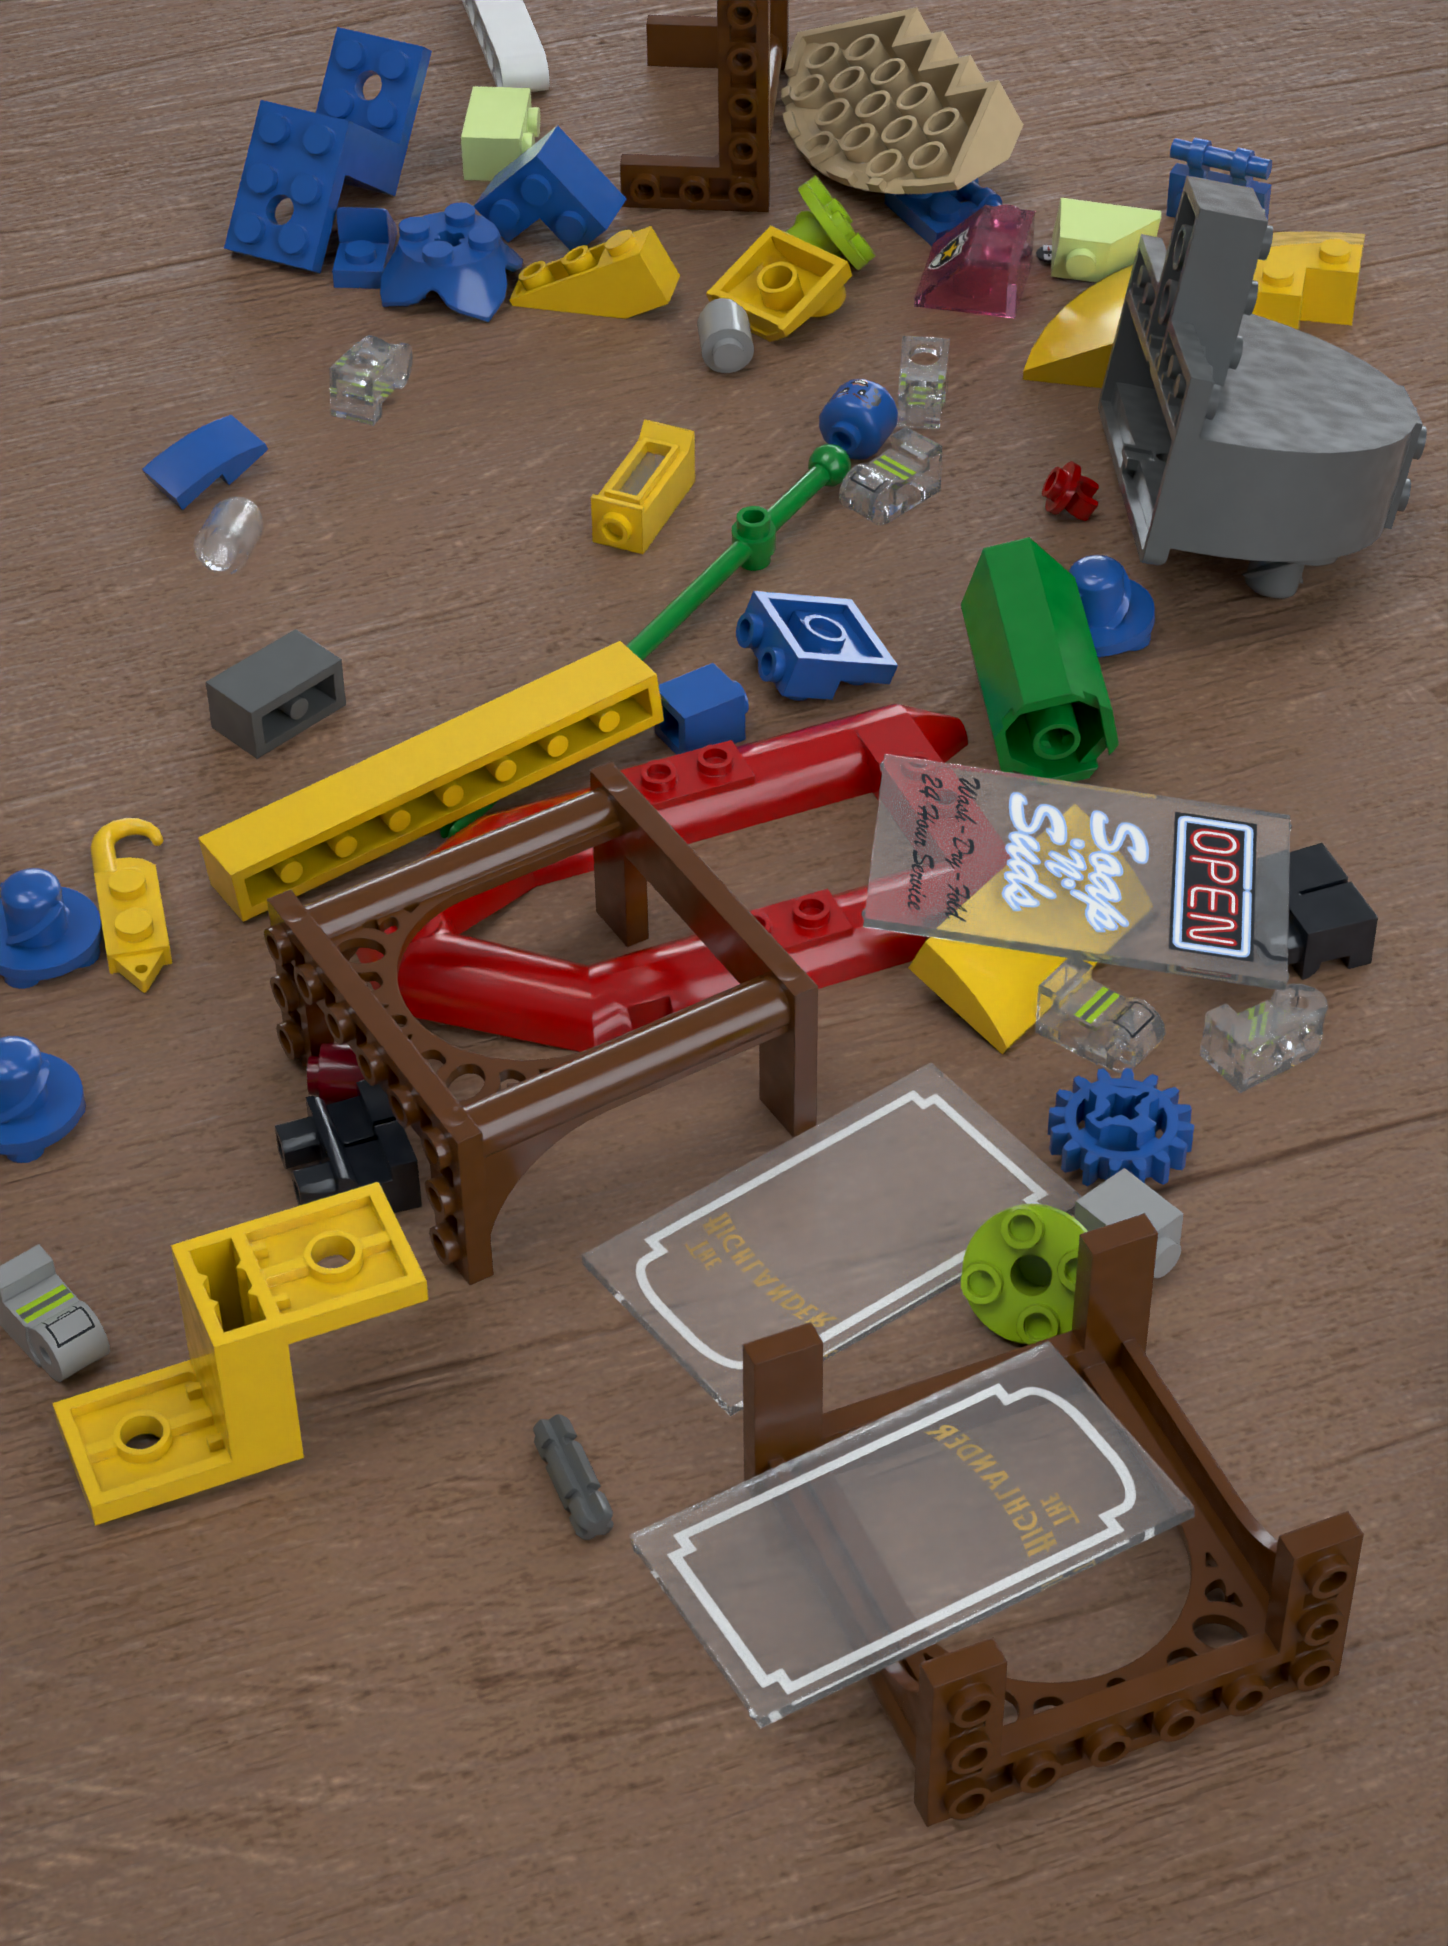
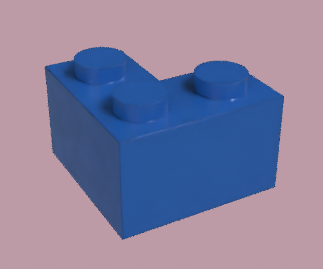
[473,125,627,251]

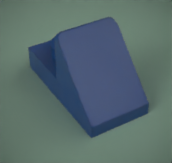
[332,207,397,289]

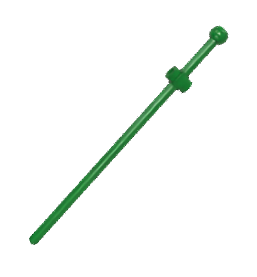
[439,443,851,839]

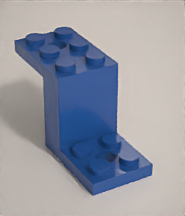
[224,27,432,274]

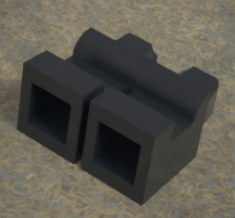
[1254,843,1378,980]
[275,1080,422,1213]

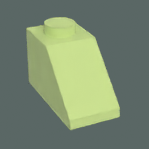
[1051,198,1161,283]

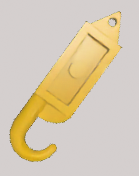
[90,818,172,993]

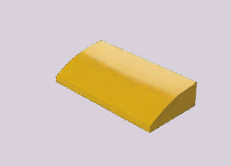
[908,808,1152,1055]

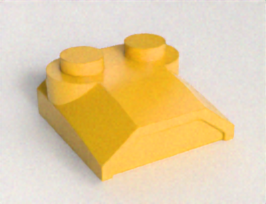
[706,226,852,342]

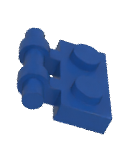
[1166,137,1272,220]
[885,178,1009,250]

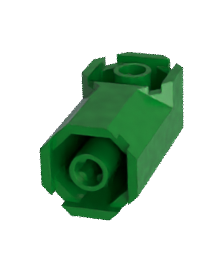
[961,537,1119,789]

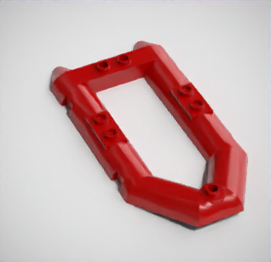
[356,704,1021,1052]

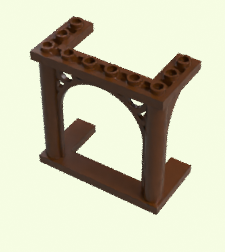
[620,0,789,212]
[264,761,818,1285]
[742,1213,1364,1827]

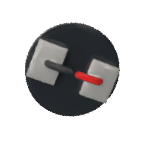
[1036,245,1052,263]

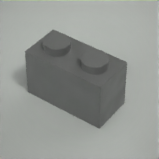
[206,629,346,759]

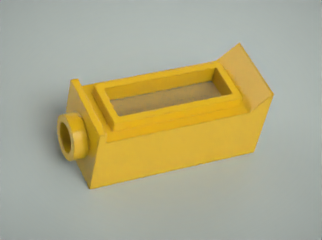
[591,419,695,554]

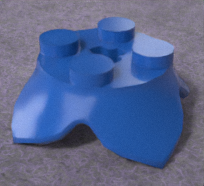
[380,202,523,322]

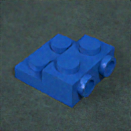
[736,591,898,701]

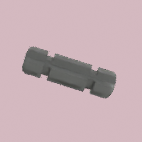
[533,1414,614,1540]

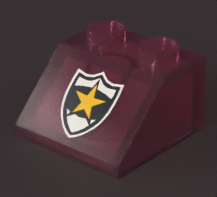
[914,204,1035,319]

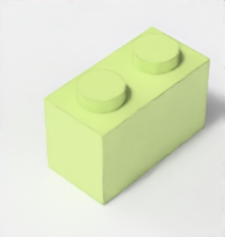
[461,86,540,181]

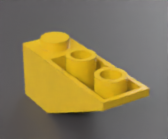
[509,226,680,319]

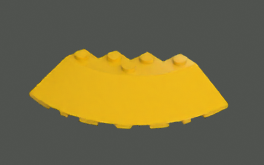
[1023,231,1365,388]

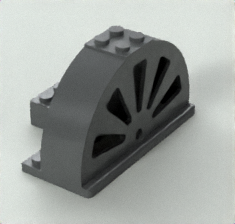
[1098,176,1427,565]

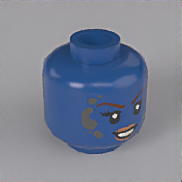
[819,379,898,460]

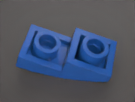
[142,415,268,510]

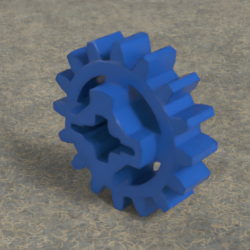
[1047,1068,1194,1186]

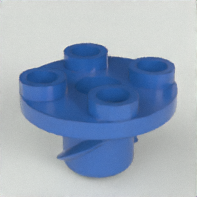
[1069,555,1155,657]
[0,868,102,989]
[0,1036,86,1163]

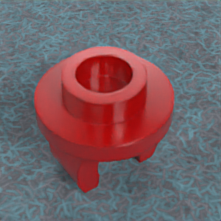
[1042,461,1099,521]

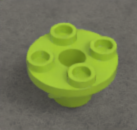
[786,175,876,270]
[961,1203,1088,1345]

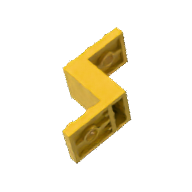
[52,1182,428,1526]

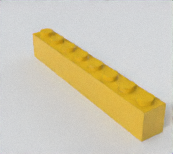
[198,641,664,922]

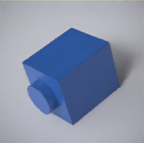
[654,663,749,755]

